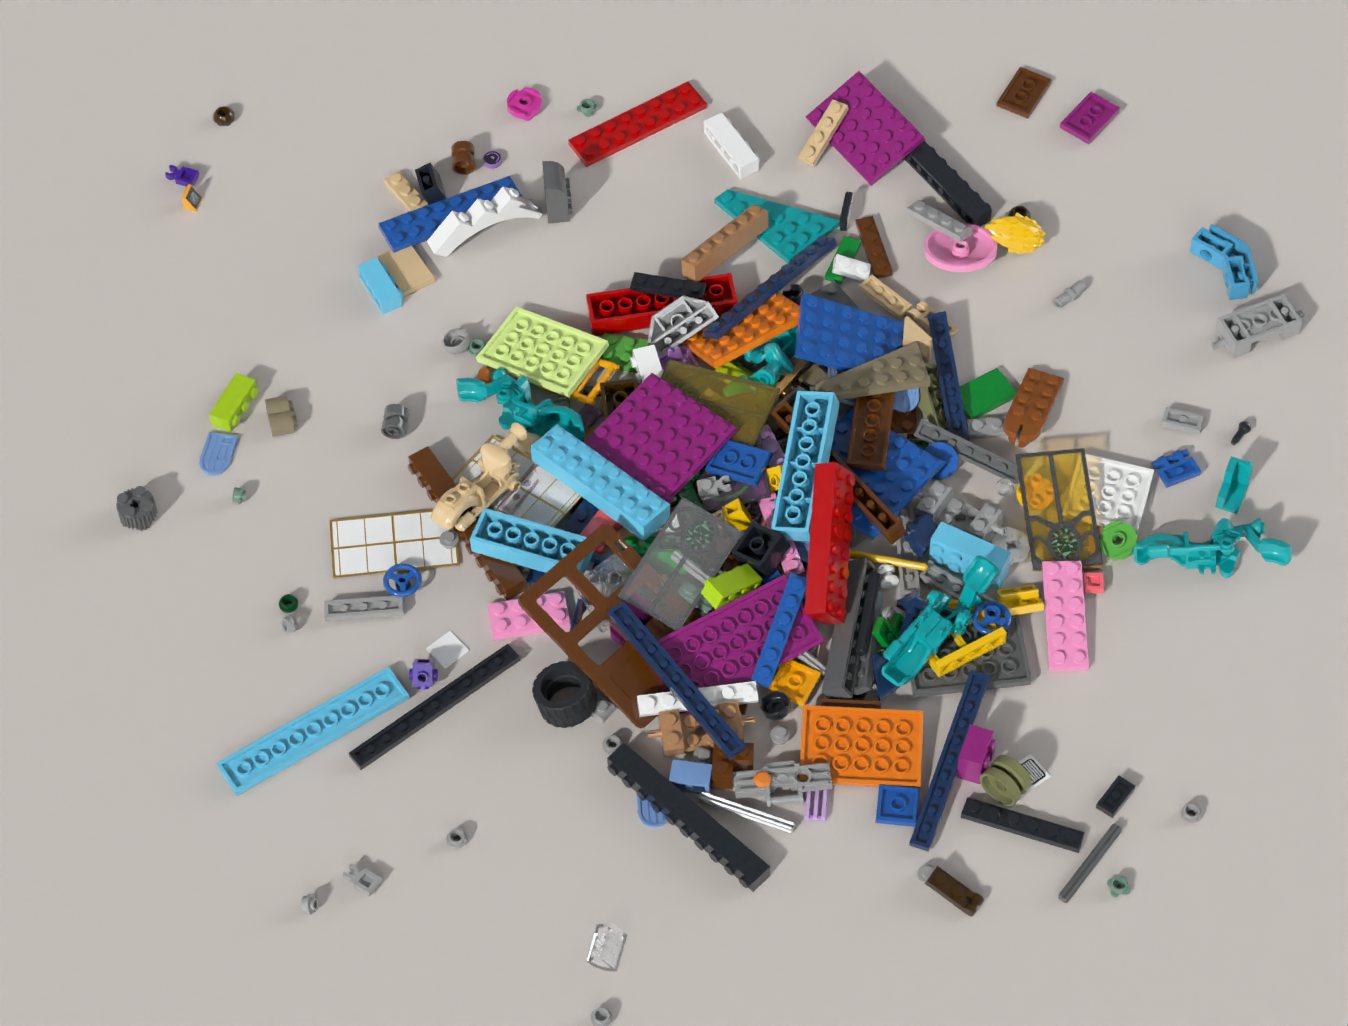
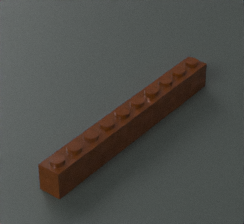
[771,400,906,545]
[408,446,527,601]

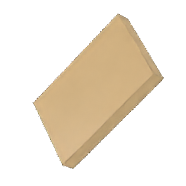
[377,246,435,297]

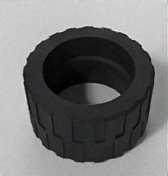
[532,661,598,728]

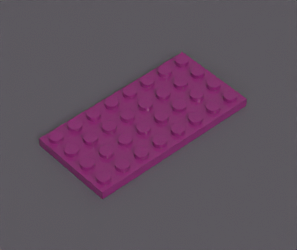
[657,574,824,715]

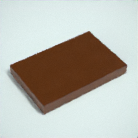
[997,67,1052,119]

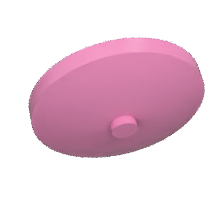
[924,223,997,272]

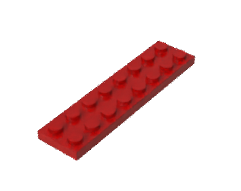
[568,81,707,167]

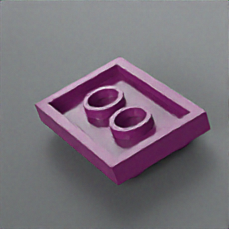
[1060,92,1120,144]

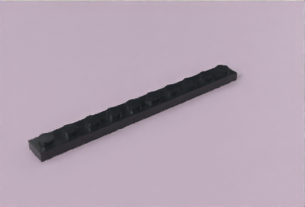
[349,644,520,770]

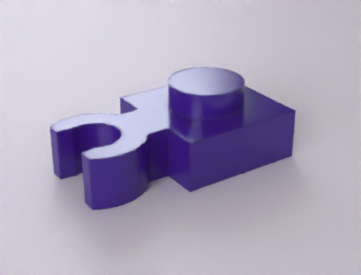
[165,165,199,187]

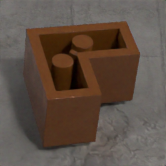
[712,742,754,789]

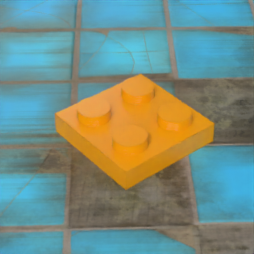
[768,660,821,707]

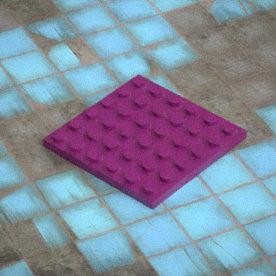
[583,373,737,503]

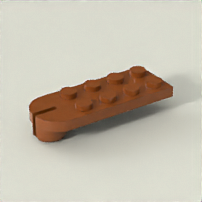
[1003,368,1064,448]

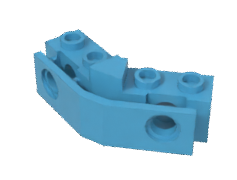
[1190,224,1258,300]

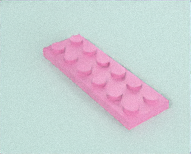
[1042,561,1089,671]

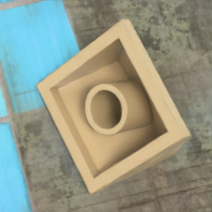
[903,316,932,363]

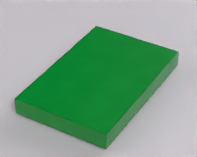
[960,368,1017,419]

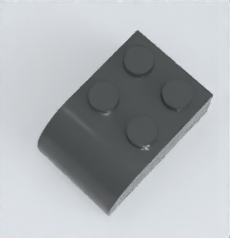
[542,161,572,224]

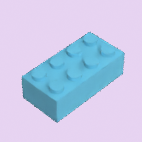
[929,521,1011,590]

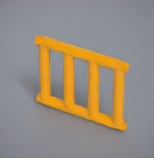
[535,358,620,405]

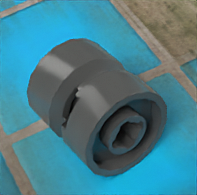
[381,404,409,439]

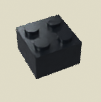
[731,521,790,577]

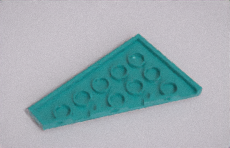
[714,189,840,263]

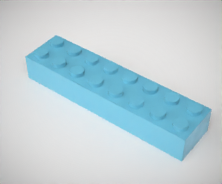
[771,391,839,542]
[531,424,670,541]

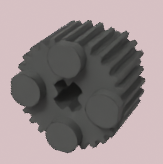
[116,486,158,531]

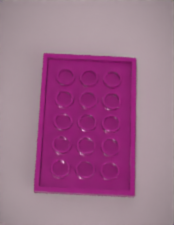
[806,71,925,186]

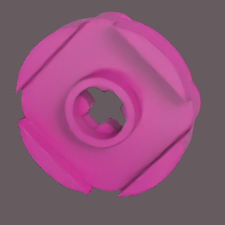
[507,88,542,121]

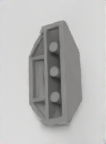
[647,295,719,356]

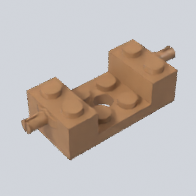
[647,701,756,757]

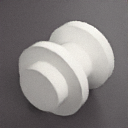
[877,564,899,589]

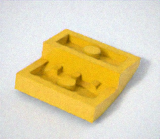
[996,584,1044,616]

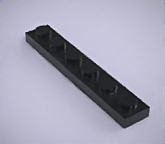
[961,797,1085,853]

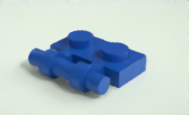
[1151,449,1201,488]

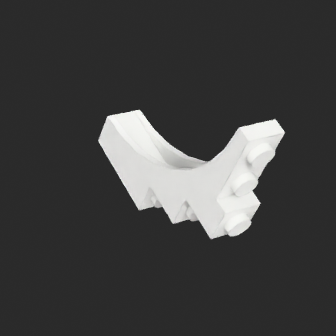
[427,187,543,257]

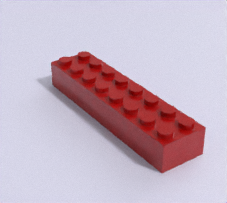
[586,273,738,336]
[804,462,855,625]

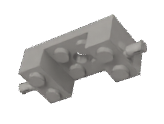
[1211,294,1304,358]
[916,481,1007,543]

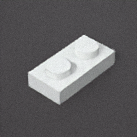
[832,254,871,282]

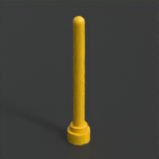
[849,548,928,571]

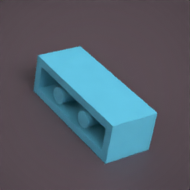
[357,257,403,314]

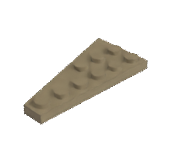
[815,341,931,400]

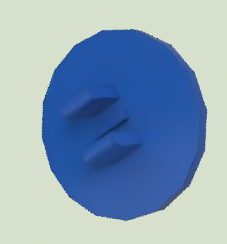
[924,442,958,480]

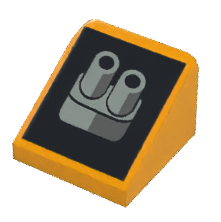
[182,184,202,211]

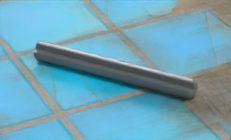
[1058,823,1122,903]

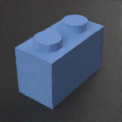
[669,759,712,794]

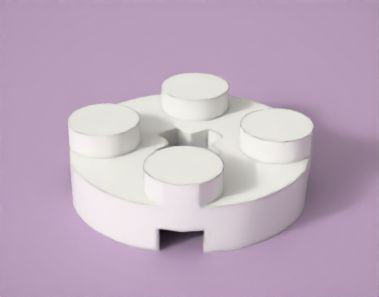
[992,527,1030,565]

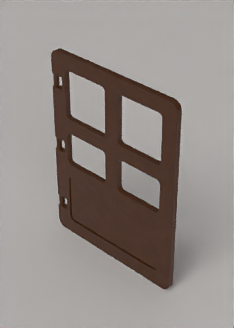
[518,524,700,728]

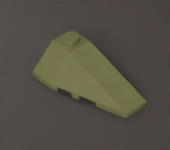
[917,363,948,431]

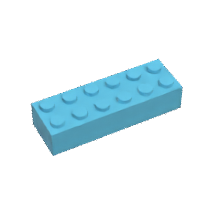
[470,508,594,579]

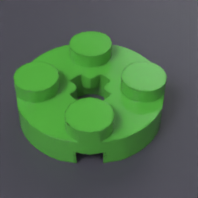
[1099,521,1139,561]

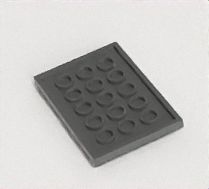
[910,615,1032,698]

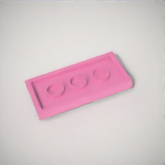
[487,591,571,641]

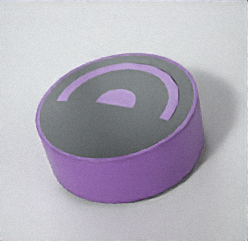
[483,151,501,169]

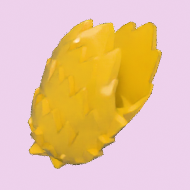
[985,212,1046,254]

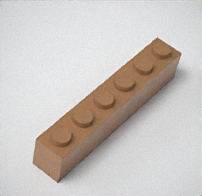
[681,204,768,282]

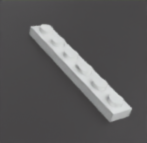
[637,681,759,717]

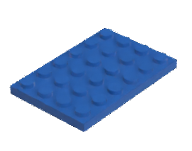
[794,292,904,371]

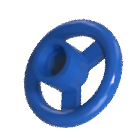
[383,563,422,597]
[972,601,1011,635]

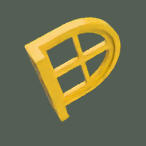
[927,599,1007,677]

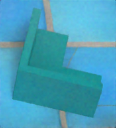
[1215,456,1253,514]

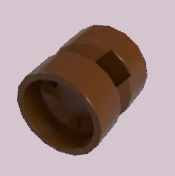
[451,141,475,175]

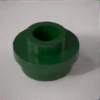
[279,594,298,613]

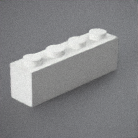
[704,113,760,179]
[630,345,664,384]

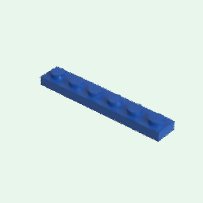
[751,573,807,688]

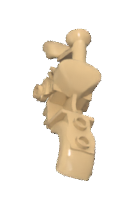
[431,422,541,531]

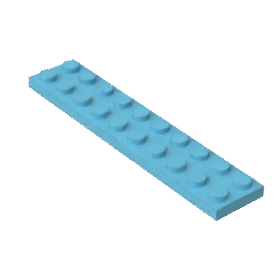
[216,667,409,796]

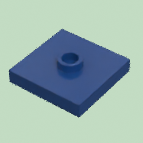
[876,784,920,827]

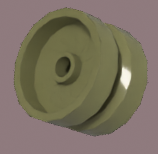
[979,755,1032,807]

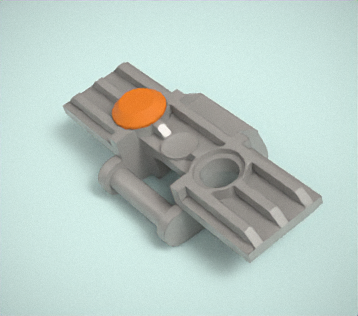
[733,760,833,807]

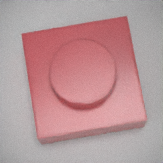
[1083,572,1104,593]

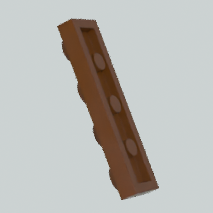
[855,216,893,279]

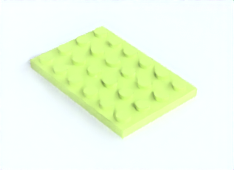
[476,306,609,397]

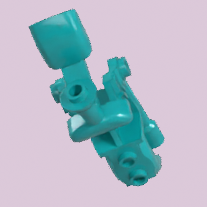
[723,325,798,410]
[456,367,584,442]
[1134,518,1292,578]
[881,555,999,686]

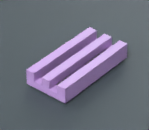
[805,789,828,821]

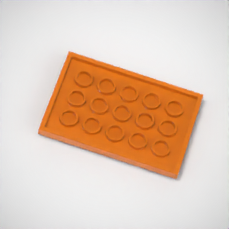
[682,292,800,369]
[799,705,923,788]

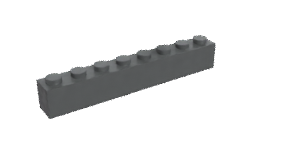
[822,557,876,700]

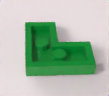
[872,613,904,650]

